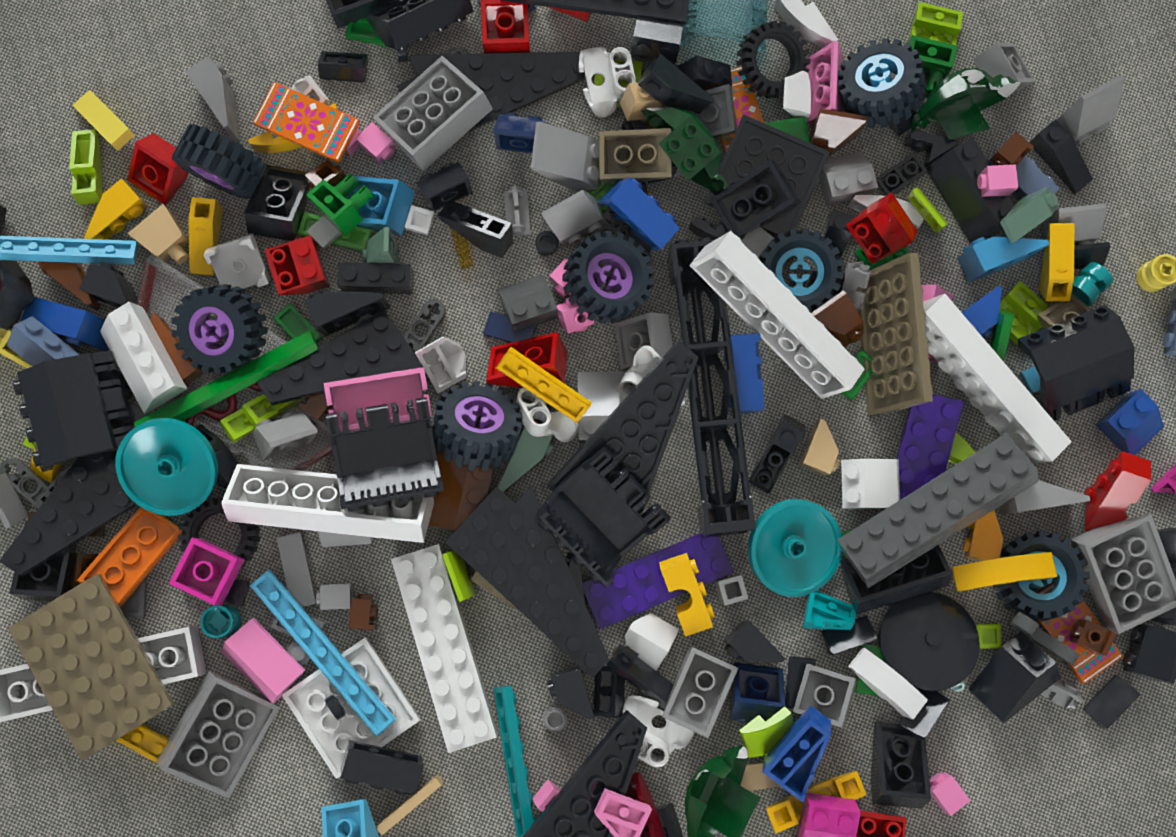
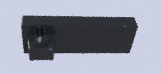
[606,644,674,709]

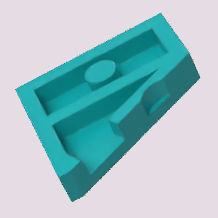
[802,591,856,630]

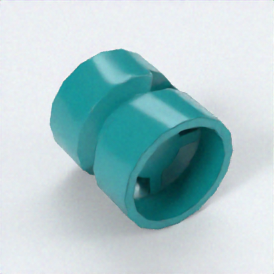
[1072,262,1114,307]
[200,605,242,638]

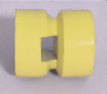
[1136,254,1176,292]

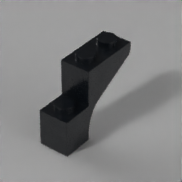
[642,55,732,90]

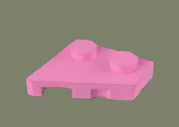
[594,789,652,837]

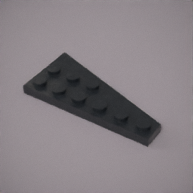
[258,309,423,406]

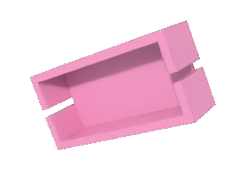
[324,367,432,432]

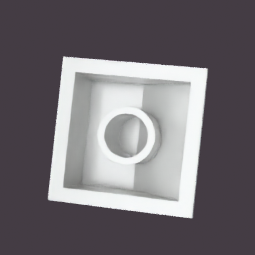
[841,459,900,510]

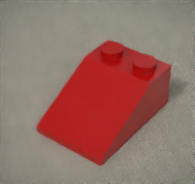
[486,332,568,388]

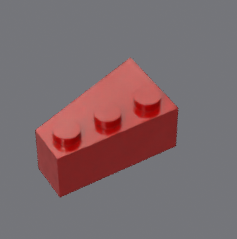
[1084,451,1151,531]

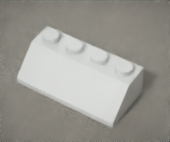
[100,302,187,414]

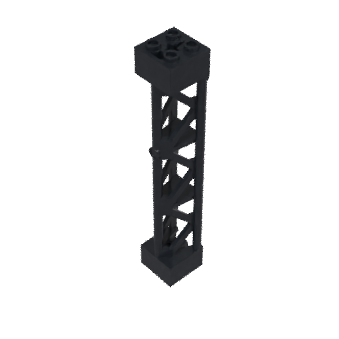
[667,237,756,538]

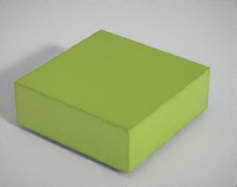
[975,624,1002,649]

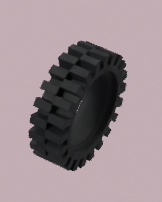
[736,21,810,99]
[178,497,260,568]

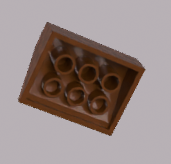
[429,426,493,531]

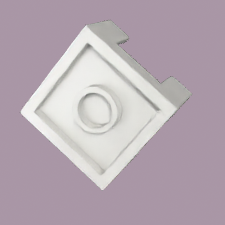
[203,234,270,289]

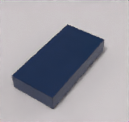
[483,311,536,343]

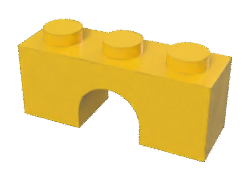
[659,553,715,637]

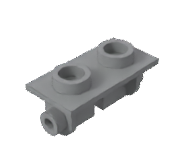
[504,186,531,236]
[841,261,871,313]
[1040,680,1083,710]

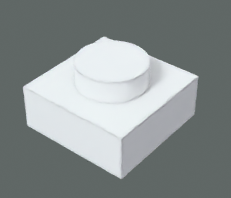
[405,205,434,236]

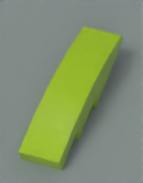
[219,394,306,443]

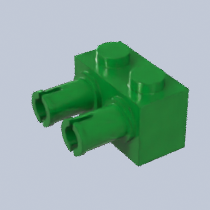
[907,35,958,95]
[306,173,374,236]

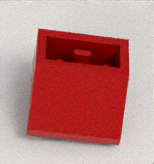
[846,193,918,264]
[265,235,330,296]
[856,810,907,837]

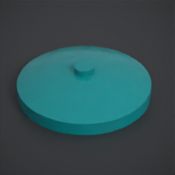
[115,418,218,516]
[748,499,842,597]

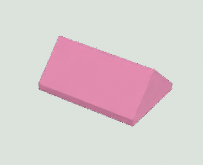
[807,41,844,124]
[221,618,305,704]

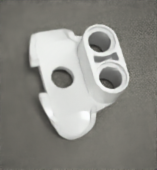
[579,47,635,118]
[618,345,686,406]
[516,387,579,443]
[623,695,695,767]

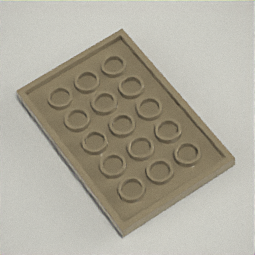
[859,253,933,416]
[7,574,175,761]

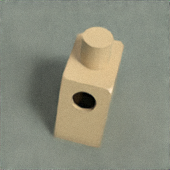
[128,204,189,264]

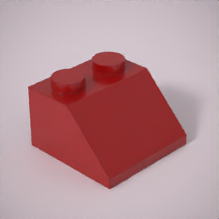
[481,0,530,53]
[127,133,189,205]

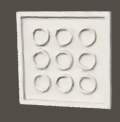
[282,637,421,779]

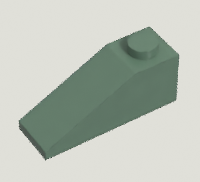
[1000,186,1059,243]
[363,227,399,264]
[498,427,555,493]

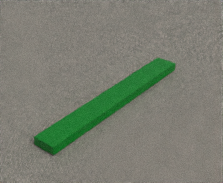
[134,330,318,427]

